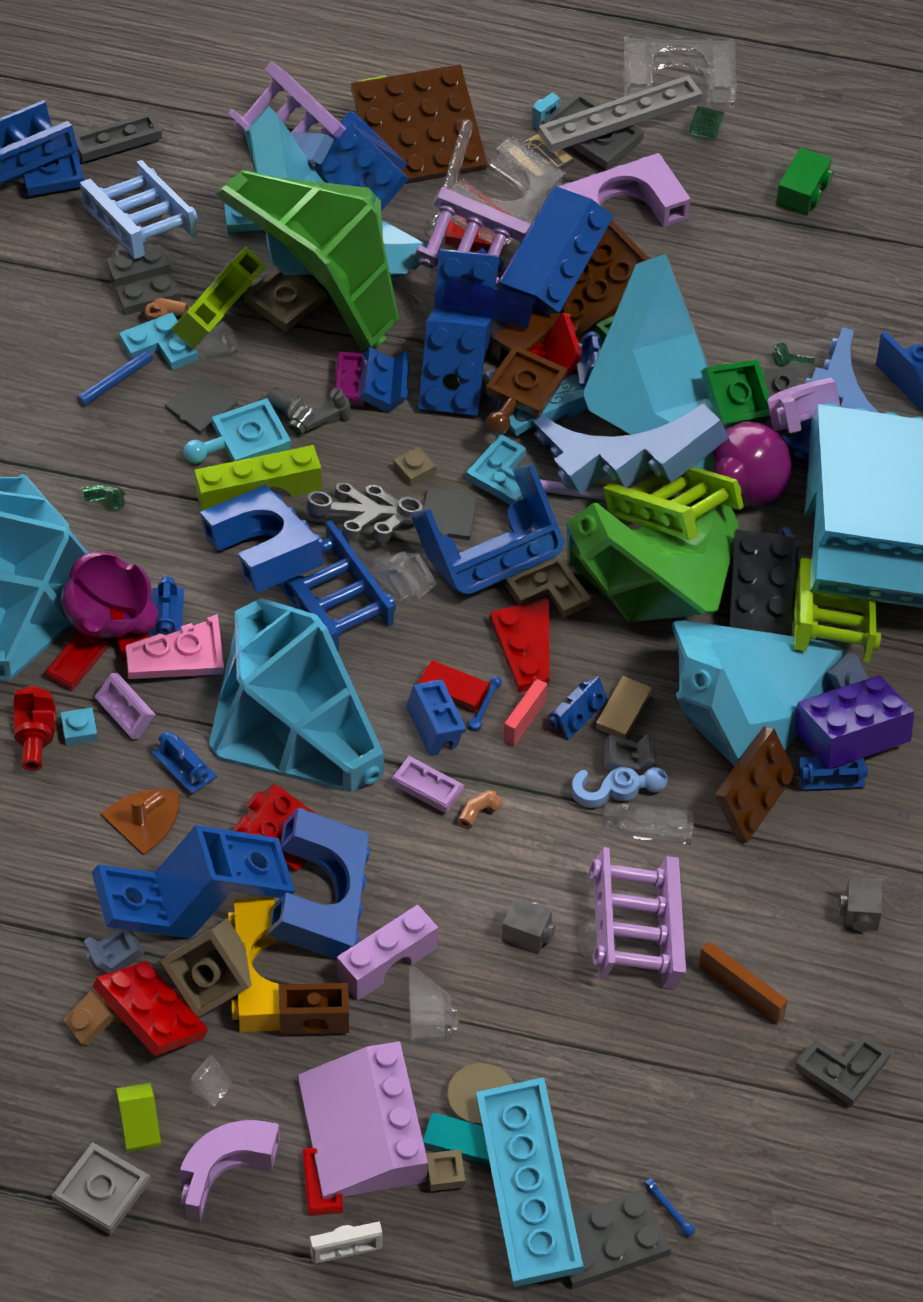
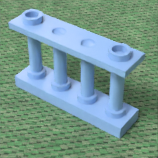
[80,160,198,259]

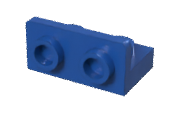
[359,347,410,413]

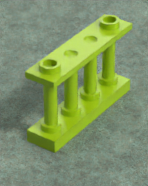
[603,467,744,540]
[794,557,881,663]

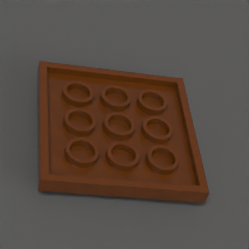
[351,64,488,184]
[501,220,650,343]

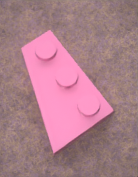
[125,614,224,679]

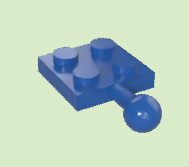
[0,151,84,196]

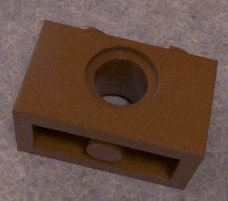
[280,983,349,1035]

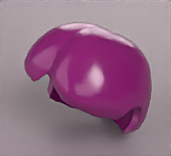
[713,422,792,507]
[61,551,158,639]

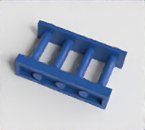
[0,100,78,183]
[278,520,396,651]

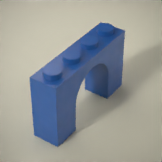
[200,485,325,593]
[267,808,370,960]

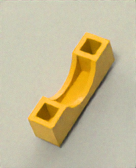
[228,897,281,1033]

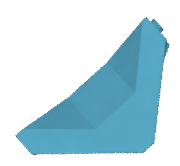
[244,106,427,281]
[583,254,728,472]
[0,474,89,680]
[209,598,384,792]
[672,620,847,766]

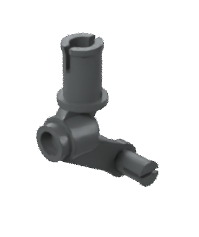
[266,387,352,435]

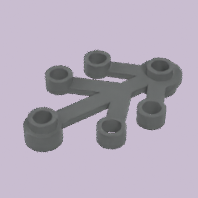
[306,483,423,542]

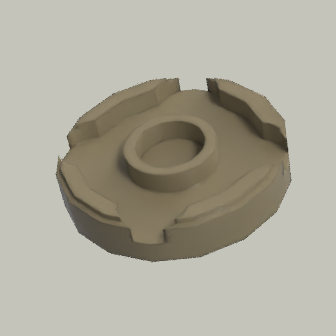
[447,1063,513,1126]

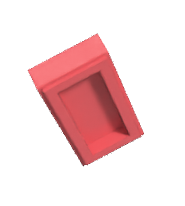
[504,679,547,747]

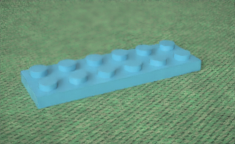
[476,1077,585,1287]

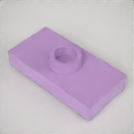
[94,673,156,739]
[391,756,464,814]

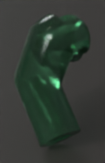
[83,483,126,508]

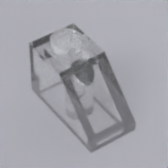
[408,967,459,1043]

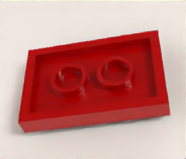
[92,961,208,1056]

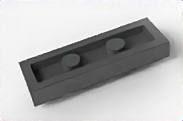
[75,112,162,162]

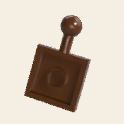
[485,345,568,435]

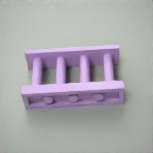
[228,61,346,141]
[413,187,532,303]
[589,847,686,989]

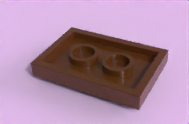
[715,726,795,843]

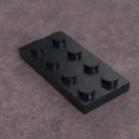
[727,529,797,636]

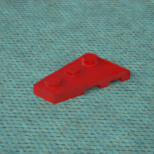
[489,598,550,693]

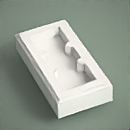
[310,1221,382,1264]

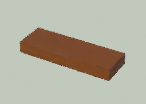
[699,941,787,1025]

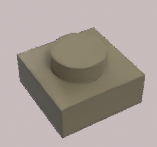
[394,446,436,487]
[426,1150,466,1191]

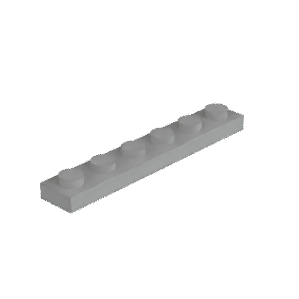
[538,75,702,152]

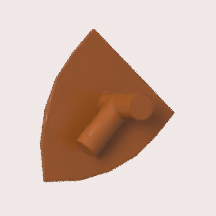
[101,789,179,855]

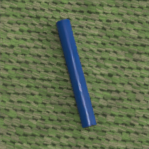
[77,350,153,407]

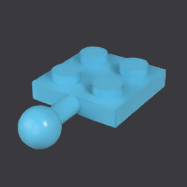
[183,398,291,464]

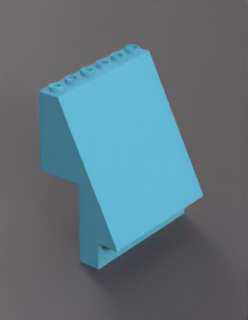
[804,403,923,608]

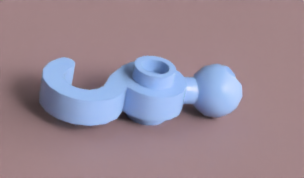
[572,767,668,808]

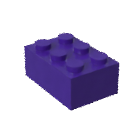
[795,675,915,769]

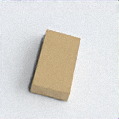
[596,676,652,739]

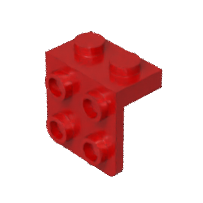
[529,313,582,377]
[233,783,318,871]

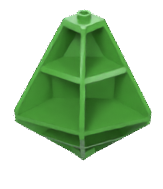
[216,169,399,351]
[566,503,739,622]

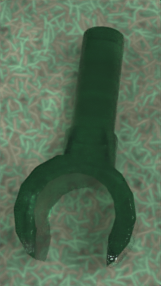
[772,343,815,367]

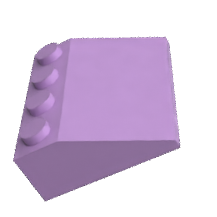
[298,1041,428,1199]

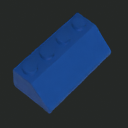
[498,186,614,316]

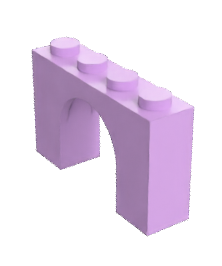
[559,153,691,227]

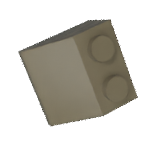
[160,918,251,1017]

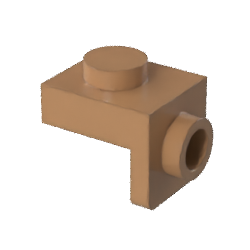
[63,991,123,1046]

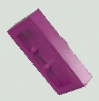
[334,352,364,406]

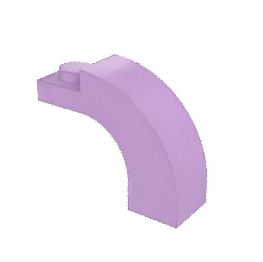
[767,377,840,433]
[180,1120,280,1222]

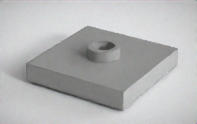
[52,1142,151,1235]

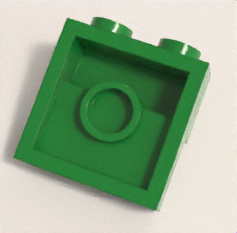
[701,359,771,427]

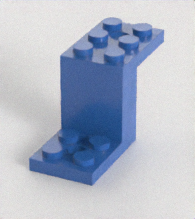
[314,110,409,211]
[418,249,499,415]
[92,825,295,938]

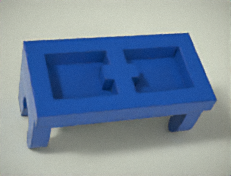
[406,680,467,756]

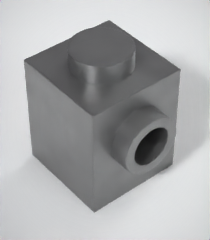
[839,877,882,932]
[502,897,556,954]

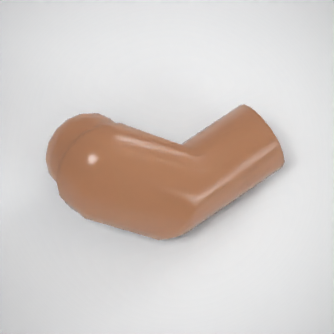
[145,298,188,321]
[457,790,502,829]

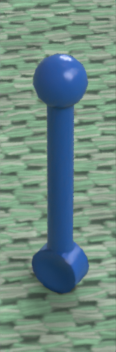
[469,676,502,732]
[644,1178,695,1237]

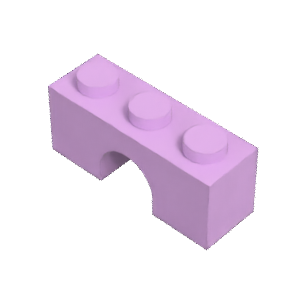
[337,904,438,1001]

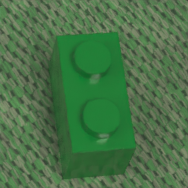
[776,147,834,216]

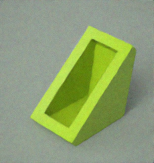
[116,1083,161,1152]

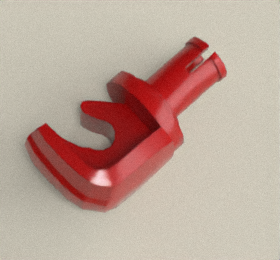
[14,686,56,771]

